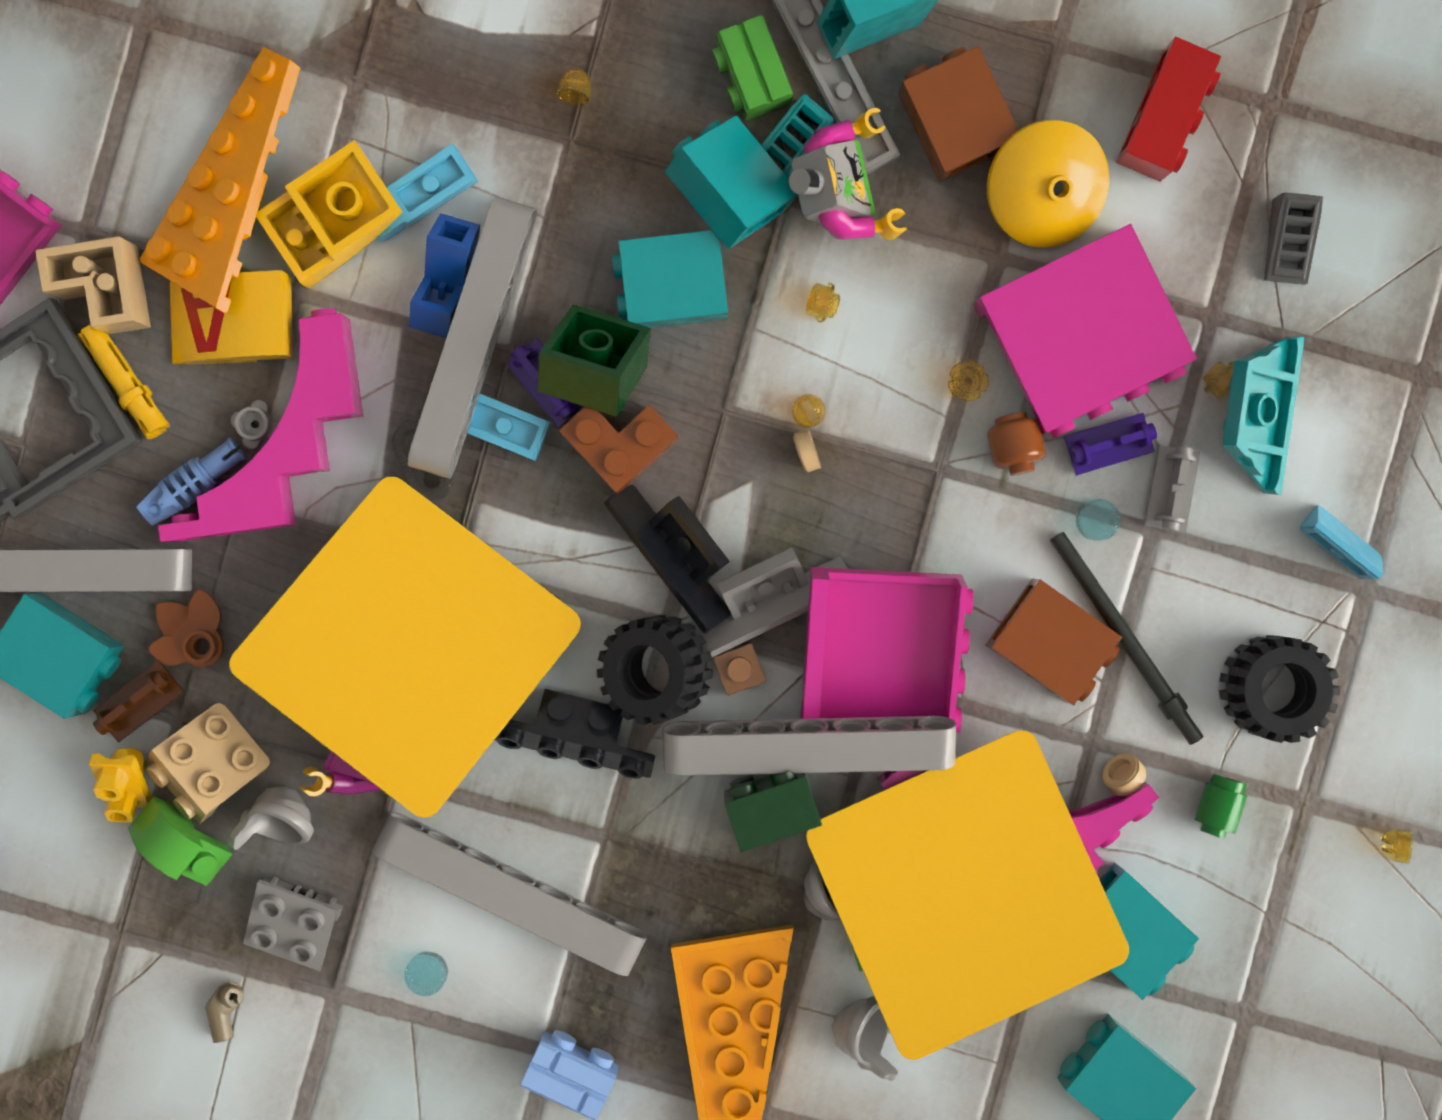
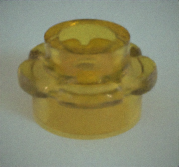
[806,283,840,323]
[948,361,989,401]
[1203,361,1234,399]

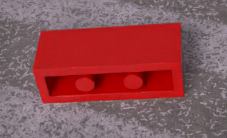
[1115,36,1221,182]

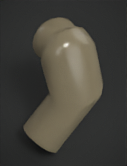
[205,982,244,1043]

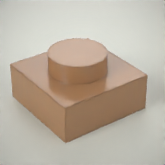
[713,642,766,696]

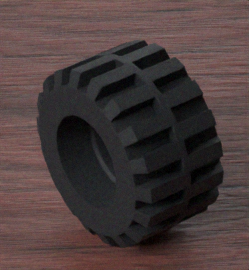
[597,615,713,725]
[1219,635,1340,743]

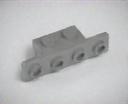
[694,547,847,657]

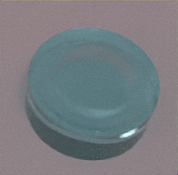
[1076,499,1121,541]
[404,951,448,996]

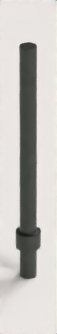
[1050,531,1203,745]

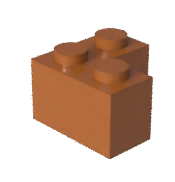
[559,405,679,494]

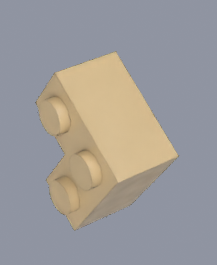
[35,236,151,334]

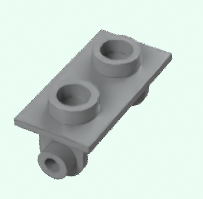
[1144,445,1200,534]

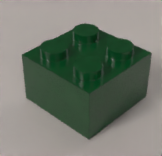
[538,304,651,417]
[724,771,822,852]

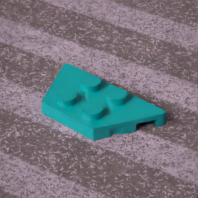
[1222,336,1305,495]

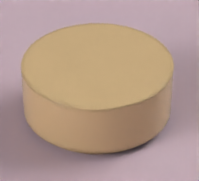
[793,429,821,473]
[1102,753,1146,796]

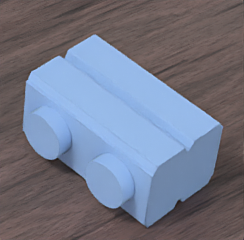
[520,1030,619,1120]

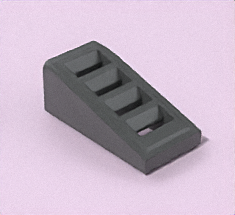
[1264,192,1323,285]

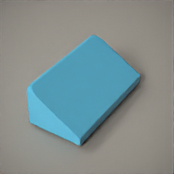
[1299,505,1383,579]

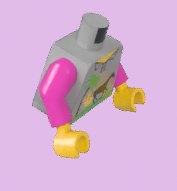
[789,108,907,240]

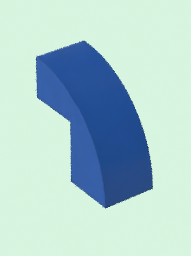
[409,213,480,338]

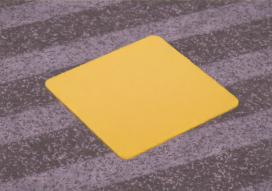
[230,477,581,818]
[806,730,1129,1060]

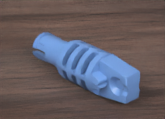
[136,437,247,526]

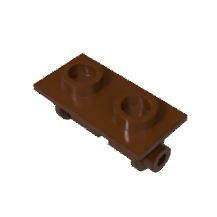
[93,660,184,743]

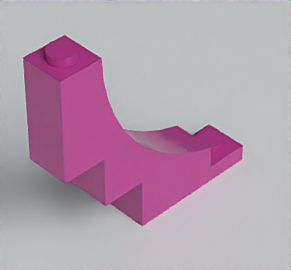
[158,308,364,543]

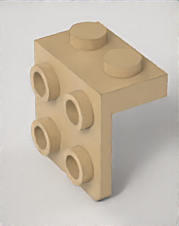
[146,703,270,825]

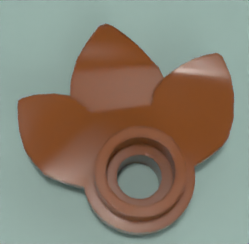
[148,589,224,667]

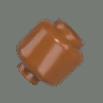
[987,412,1046,476]

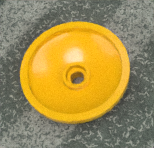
[987,120,1109,248]

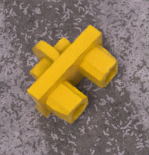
[89,748,153,823]

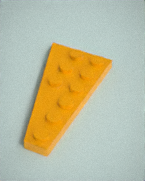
[138,47,300,314]
[671,924,794,1120]

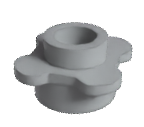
[231,400,279,449]

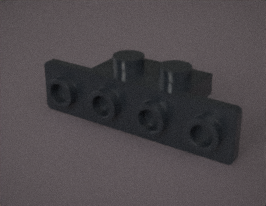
[604,485,731,634]
[495,689,656,779]

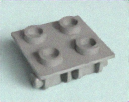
[243,876,343,971]

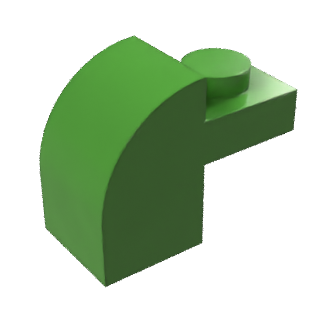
[128,796,232,886]

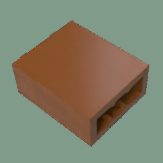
[898,46,1018,182]
[985,579,1122,705]

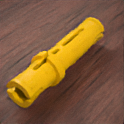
[78,324,170,440]

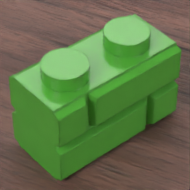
[711,15,793,121]

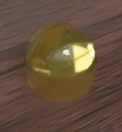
[557,69,592,105]
[792,394,825,428]
[1381,829,1413,864]

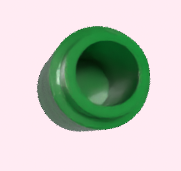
[1194,774,1247,839]

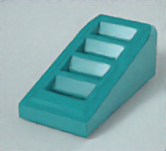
[761,93,835,179]

